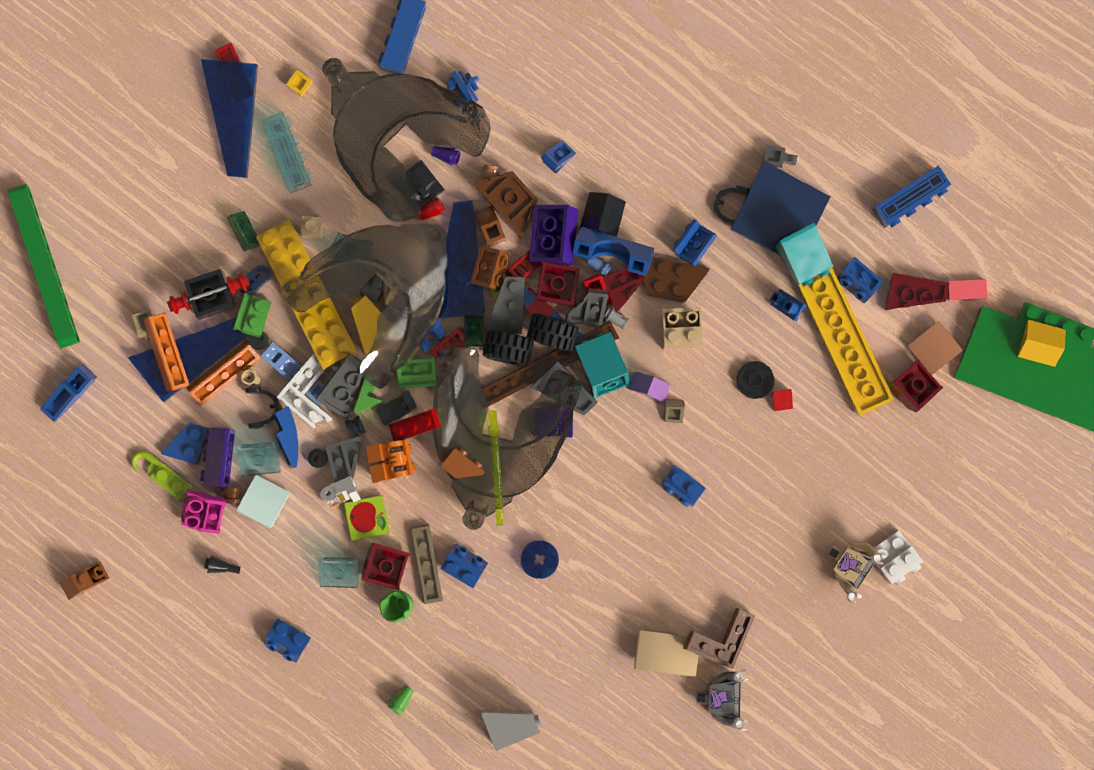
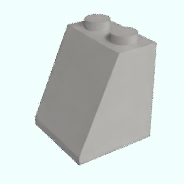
[481,709,542,751]

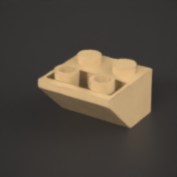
[662,307,703,350]

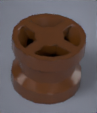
[221,488,241,504]

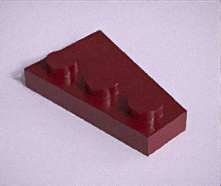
[885,273,949,310]

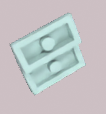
[237,475,290,529]

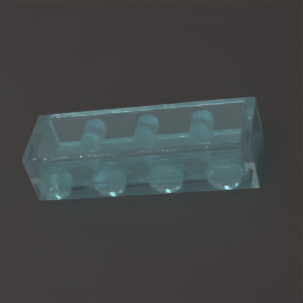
[262,112,313,193]

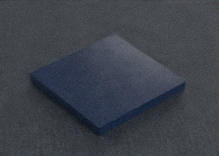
[730,161,831,256]

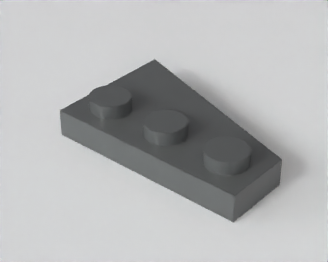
[484,276,525,334]
[316,352,366,420]
[530,361,598,415]

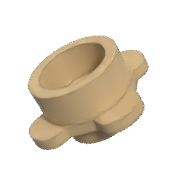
[238,367,261,388]

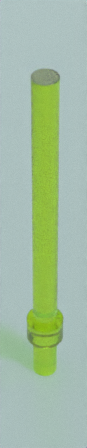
[488,410,504,526]

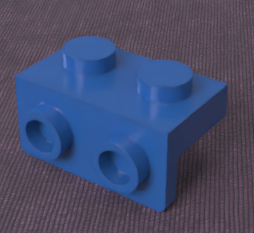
[672,219,717,267]
[440,544,488,588]
[263,618,311,663]

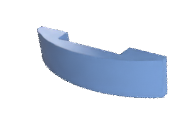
[260,342,324,406]

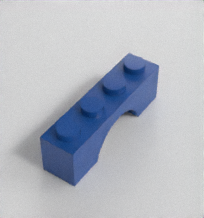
[573,227,655,276]

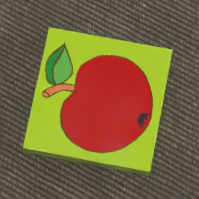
[344,495,390,541]

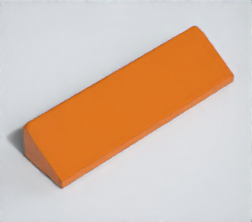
[143,312,189,392]
[187,341,260,406]

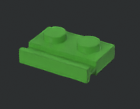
[233,293,271,338]
[397,358,437,389]

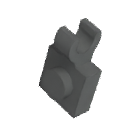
[764,145,798,168]

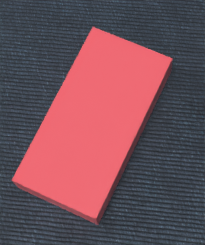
[948,279,988,301]

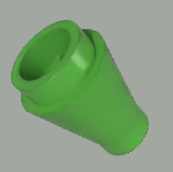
[387,685,414,715]

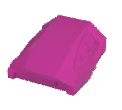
[181,489,226,534]

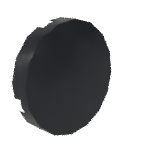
[736,361,775,399]

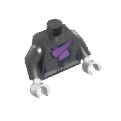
[696,669,748,731]

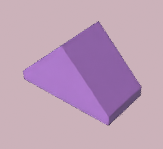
[628,371,671,403]

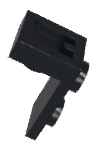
[376,390,418,425]

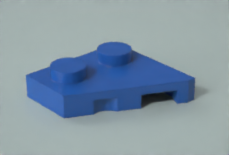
[161,423,209,465]

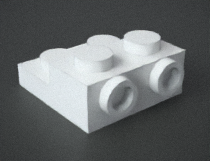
[874,530,923,585]

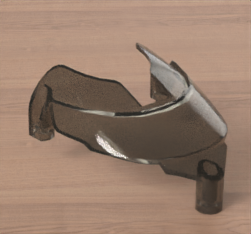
[322,58,491,222]
[281,223,447,389]
[432,347,582,530]

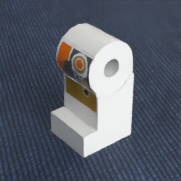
[320,476,361,508]

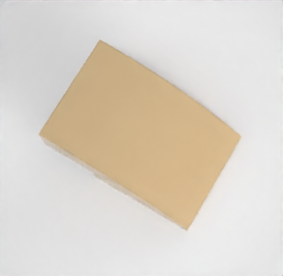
[634,630,698,677]

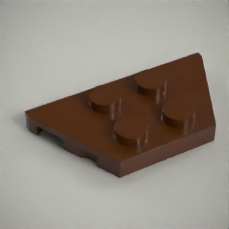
[472,171,538,238]
[642,257,710,303]

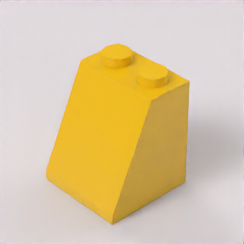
[351,295,399,359]

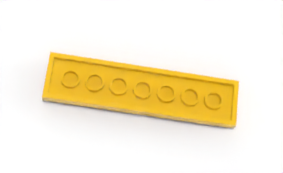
[256,219,358,370]
[798,268,894,416]

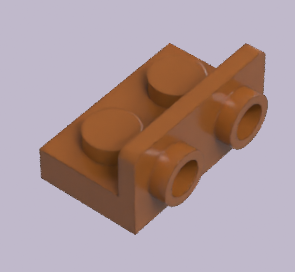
[470,246,508,291]

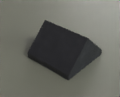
[580,192,626,237]

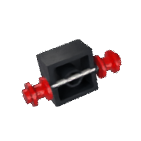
[167,269,250,320]

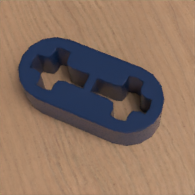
[239,265,271,296]

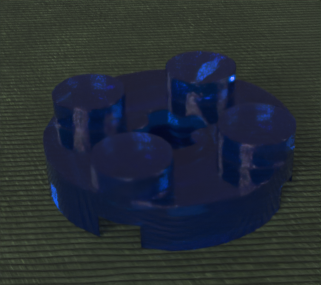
[521,541,559,579]

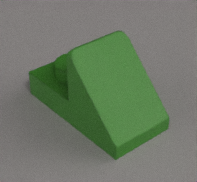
[354,375,383,414]

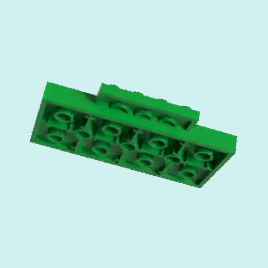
[954,302,1094,432]

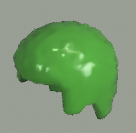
[379,590,413,623]

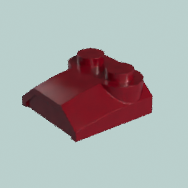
[536,261,580,306]
[890,359,944,413]
[361,542,410,590]

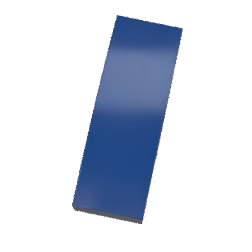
[40,364,97,422]
[272,406,298,469]

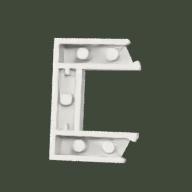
[277,353,360,428]

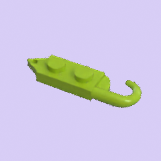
[131,451,192,501]

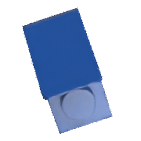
[541,140,576,173]

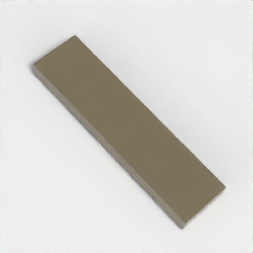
[410,525,443,604]

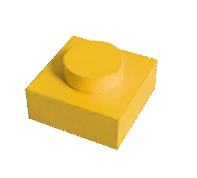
[286,70,313,97]

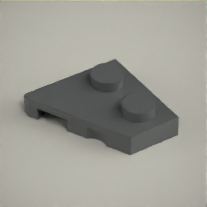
[565,288,608,326]
[325,436,362,483]

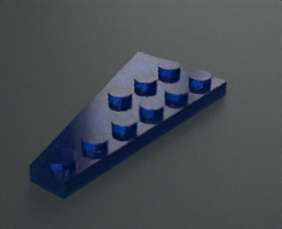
[201,59,258,178]
[428,200,486,320]
[127,317,249,403]

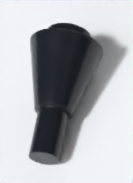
[204,555,241,574]

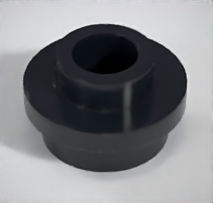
[308,449,327,468]

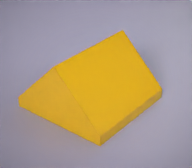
[1017,320,1066,367]

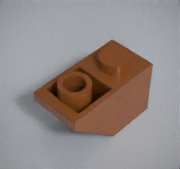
[474,206,506,248]
[438,446,485,478]
[60,561,109,600]

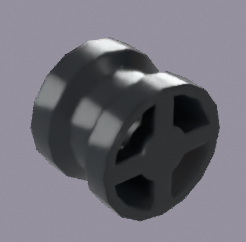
[345,415,366,438]

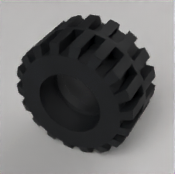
[526,313,579,351]
[482,331,534,366]

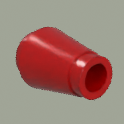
[416,197,445,221]

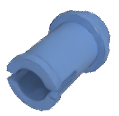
[587,257,612,276]

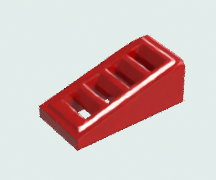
[505,250,542,280]
[430,326,472,366]

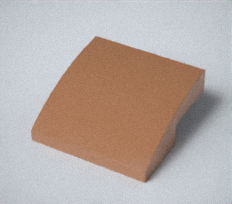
[908,321,963,375]

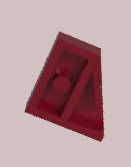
[603,267,644,312]

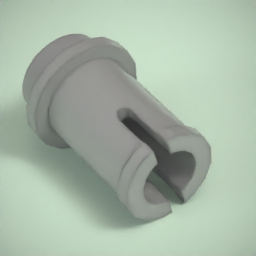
[604,308,629,329]

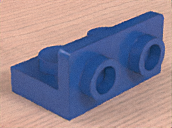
[837,257,884,303]
[661,465,706,507]

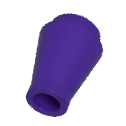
[431,146,461,166]

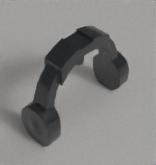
[714,186,749,226]
[245,387,279,429]

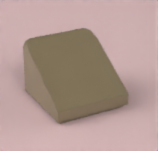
[664,399,685,423]

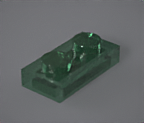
[227,211,260,252]
[464,315,484,347]

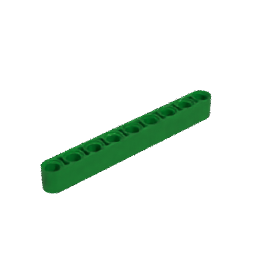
[8,183,80,349]

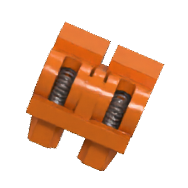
[366,440,416,483]

